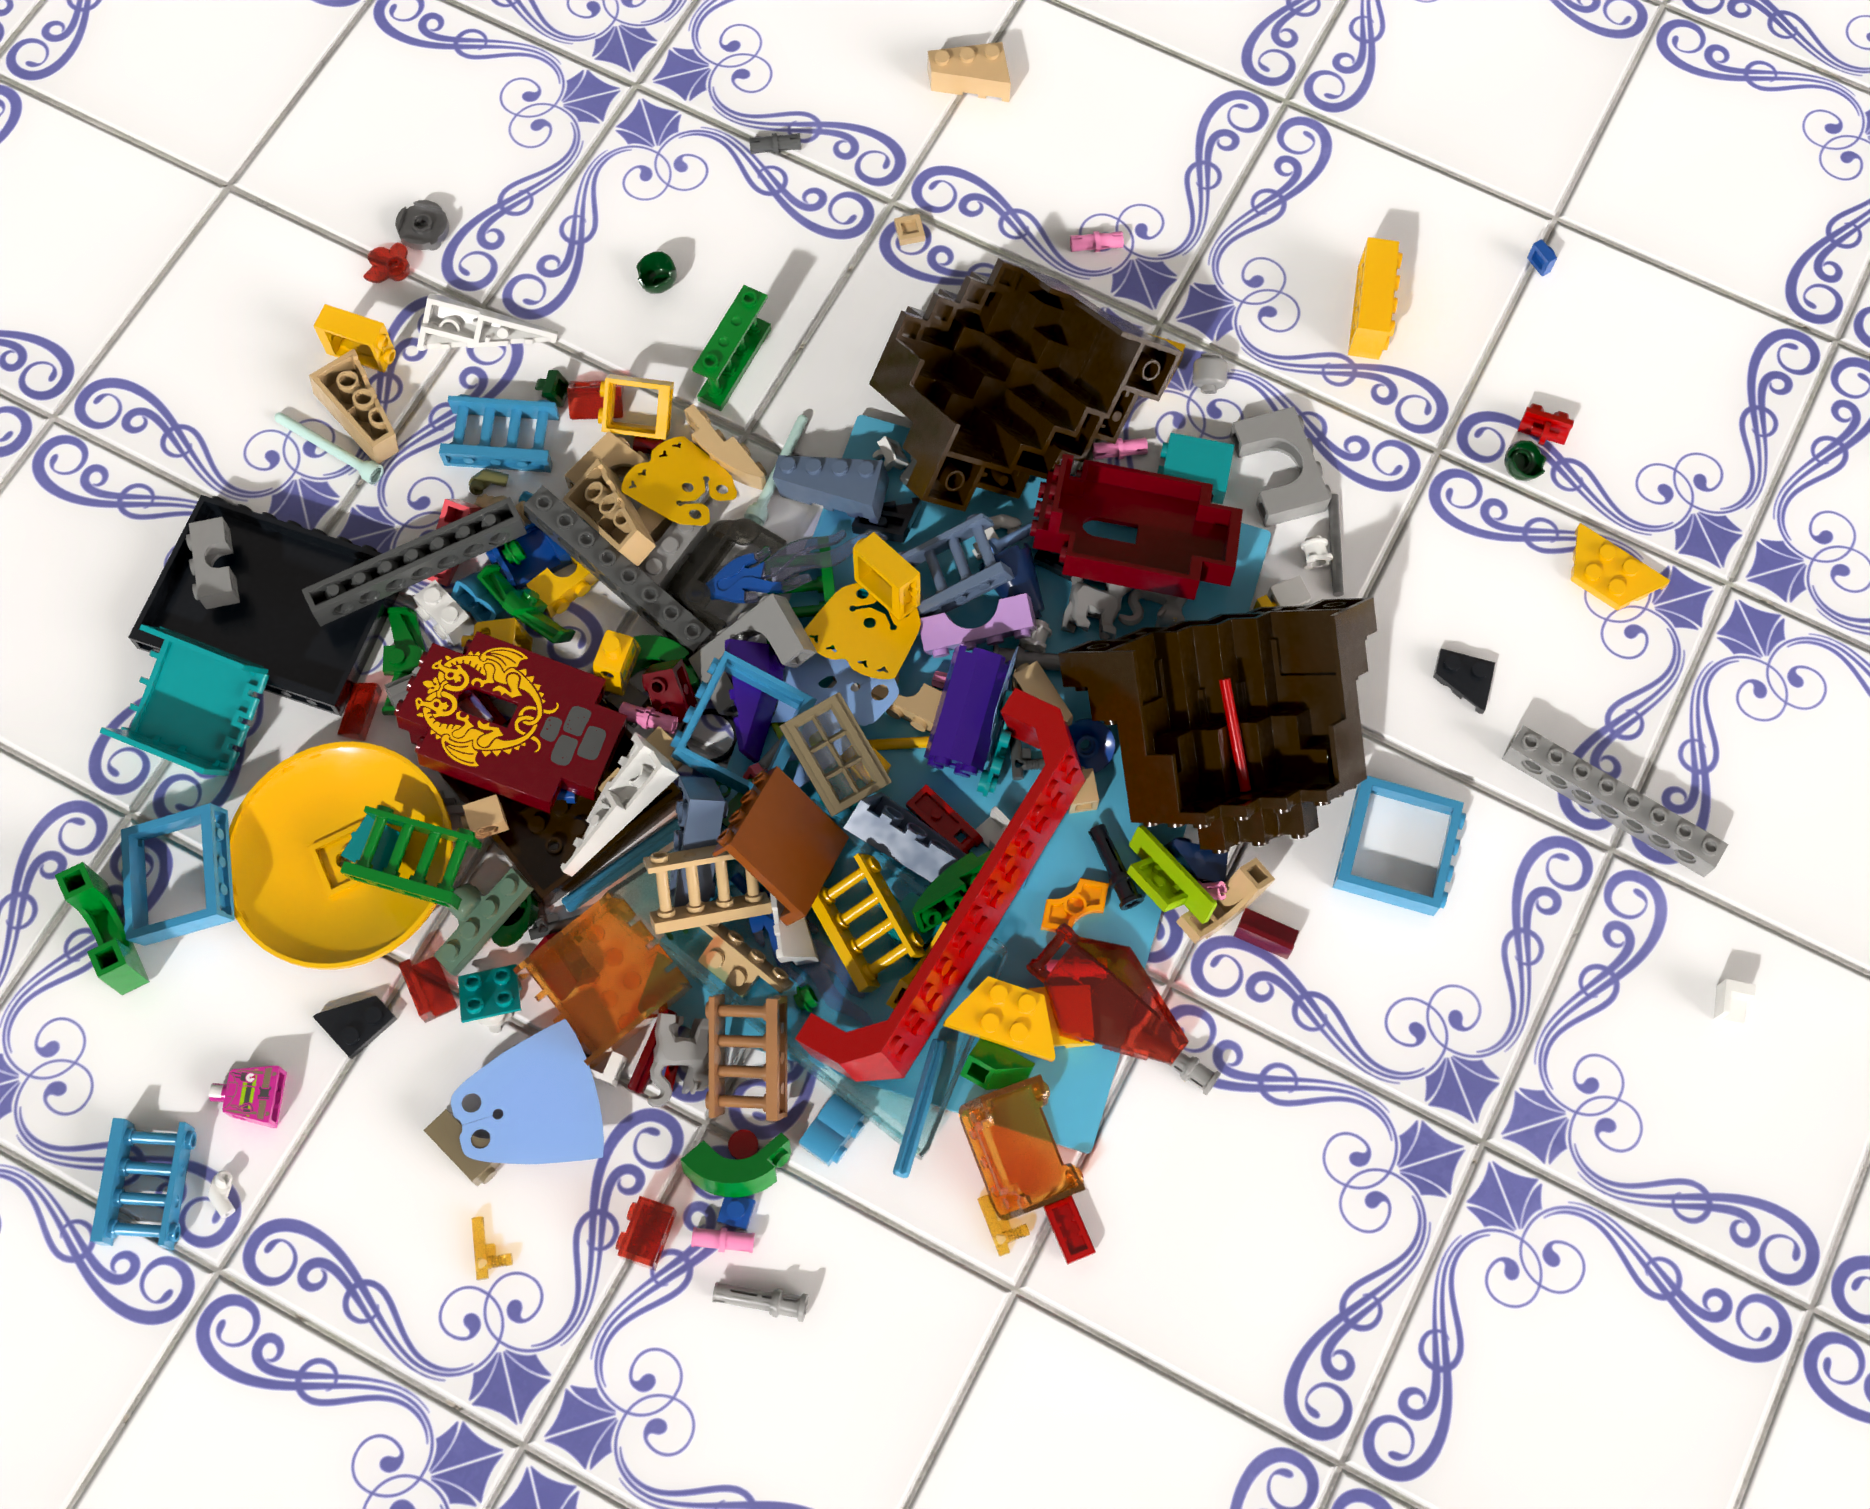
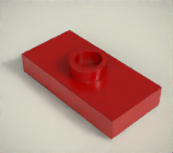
[1043,1195,1096,1265]

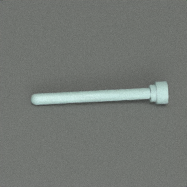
[274,412,384,485]
[744,414,808,526]

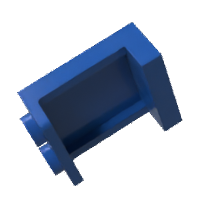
[485,523,573,590]

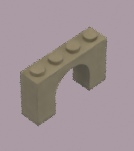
[423,1045,515,1187]

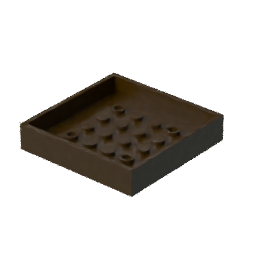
[439,699,683,908]

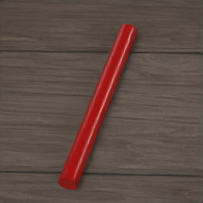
[1219,678,1251,792]

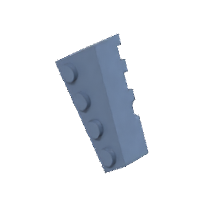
[773,455,889,524]
[669,776,728,908]
[843,792,967,884]

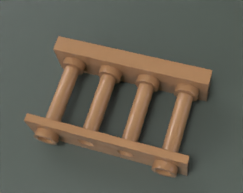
[705,994,787,1121]

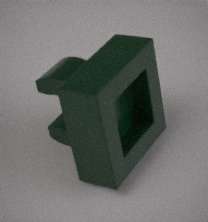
[535,370,570,407]

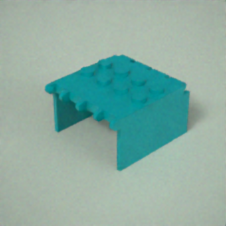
[100,624,270,776]

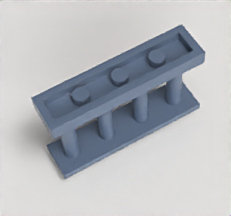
[898,513,1015,618]

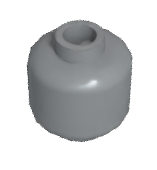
[1192,353,1228,394]

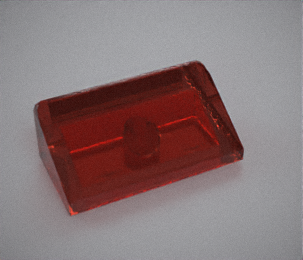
[337,683,382,741]

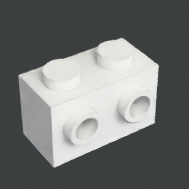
[413,580,474,647]

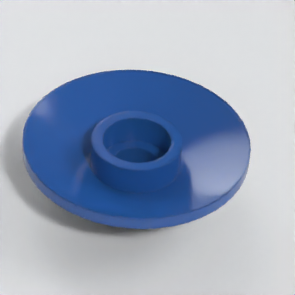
[1068,718,1115,773]

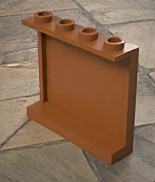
[712,766,849,926]

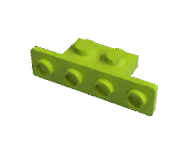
[1127,825,1217,924]

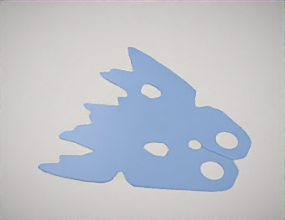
[771,649,899,788]

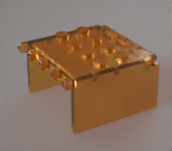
[513,893,693,1069]

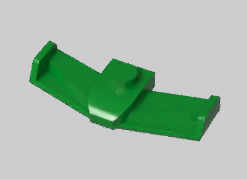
[477,564,576,644]
[381,607,425,715]

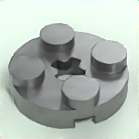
[395,200,449,251]

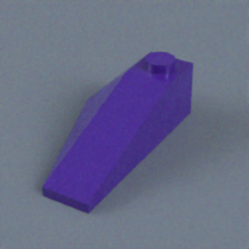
[725,639,785,763]

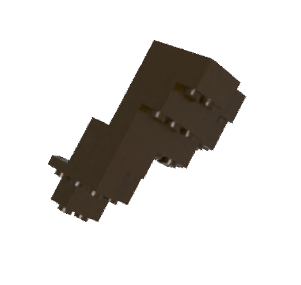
[869,258,1183,512]
[1058,597,1377,854]

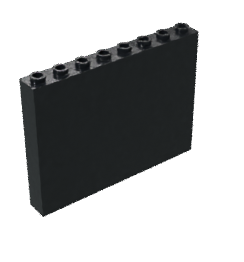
[128,495,400,716]

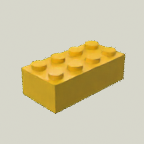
[1348,237,1403,360]

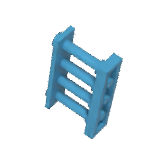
[439,394,559,473]
[90,1118,197,1250]

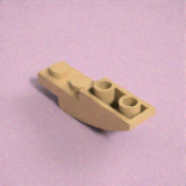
[684,404,767,490]

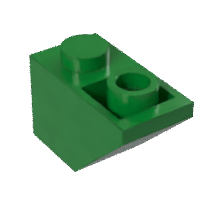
[960,1038,1035,1090]

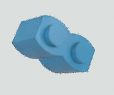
[451,571,513,622]
[799,1093,865,1167]

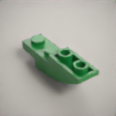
[912,848,993,934]

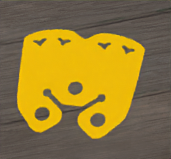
[621,436,737,526]
[804,583,921,679]

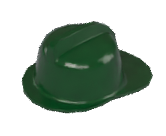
[491,893,539,947]

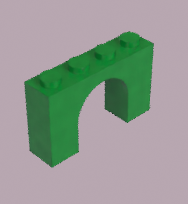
[55,862,150,995]

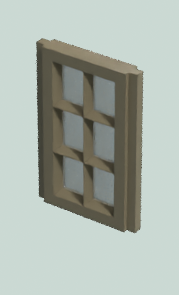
[779,692,892,817]

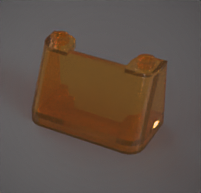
[959,1074,1086,1221]

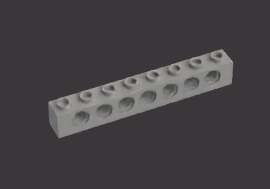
[1502,725,1729,877]

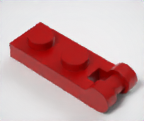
[906,784,984,854]

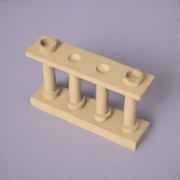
[643,845,773,934]

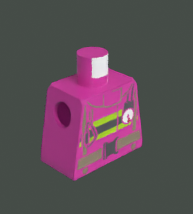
[209,1066,287,1128]

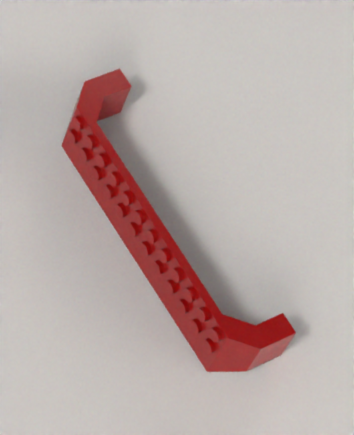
[795,688,1086,1082]

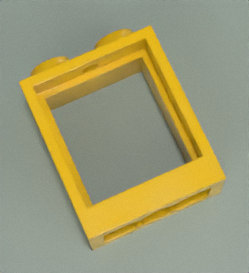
[313,304,396,373]
[598,374,674,440]
[853,532,920,620]

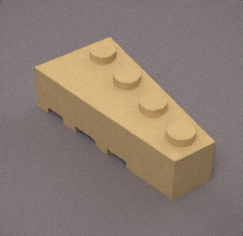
[309,349,399,464]
[562,458,656,567]

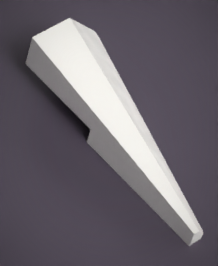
[417,293,558,351]
[560,732,679,877]
[770,893,820,966]

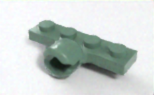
[434,868,534,976]

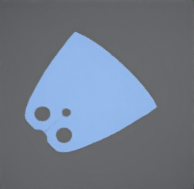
[451,1019,604,1164]

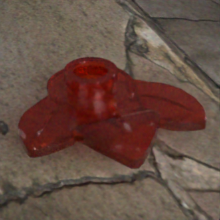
[363,242,410,283]

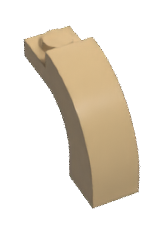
[1176,858,1275,944]

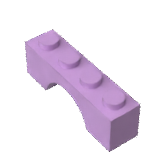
[920,593,1038,658]

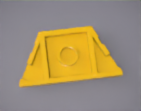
[1571,523,1671,611]
[943,976,1055,1062]

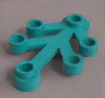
[977,690,1013,797]

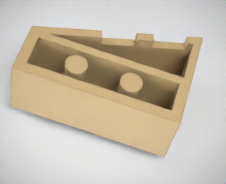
[927,42,1011,102]

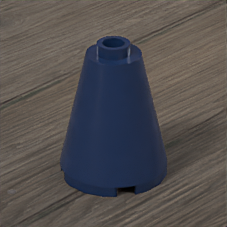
[978,543,1044,619]

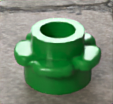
[502,539,527,565]
[793,984,819,1012]

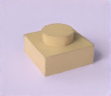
[894,214,925,246]

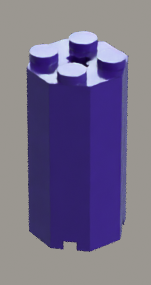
[924,645,1013,778]

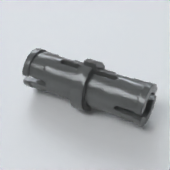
[749,133,801,154]

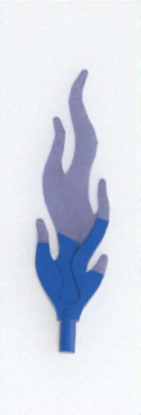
[686,530,888,604]
[730,872,874,1027]

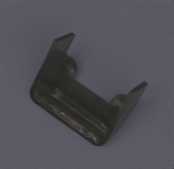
[664,518,788,637]

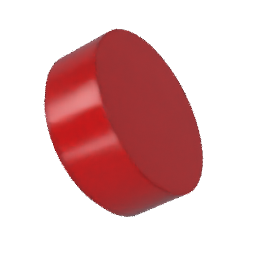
[728,1130,759,1160]

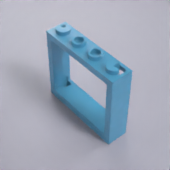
[670,651,817,795]
[1332,776,1466,916]
[120,803,235,946]

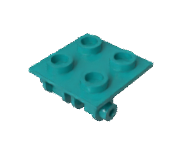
[458,964,522,1023]

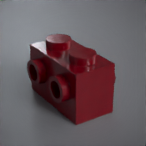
[642,658,697,723]

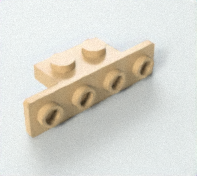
[698,923,794,998]

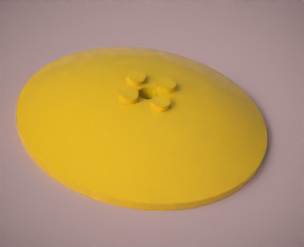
[229,741,453,970]

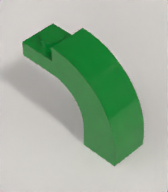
[630,635,700,694]
[680,1132,792,1198]

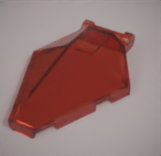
[1026,923,1189,1066]

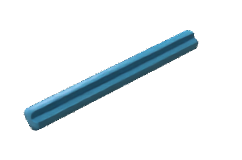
[562,818,680,912]
[893,1039,948,1178]

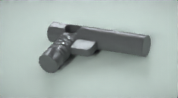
[1010,736,1045,780]
[528,902,588,940]

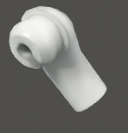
[208,1170,235,1219]

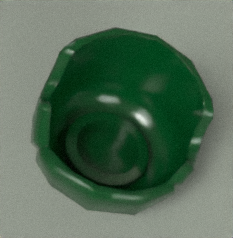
[636,251,677,294]
[1504,440,1546,481]

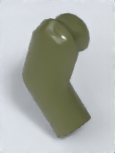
[469,469,509,495]

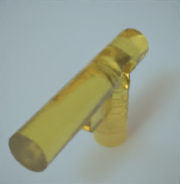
[977,1195,1030,1257]
[471,1216,513,1280]

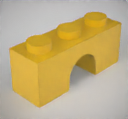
[526,556,599,618]

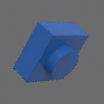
[1527,239,1557,277]
[717,1197,756,1232]

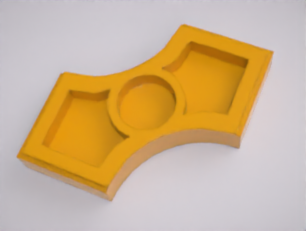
[1041,878,1109,935]

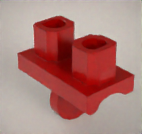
[1518,403,1574,445]

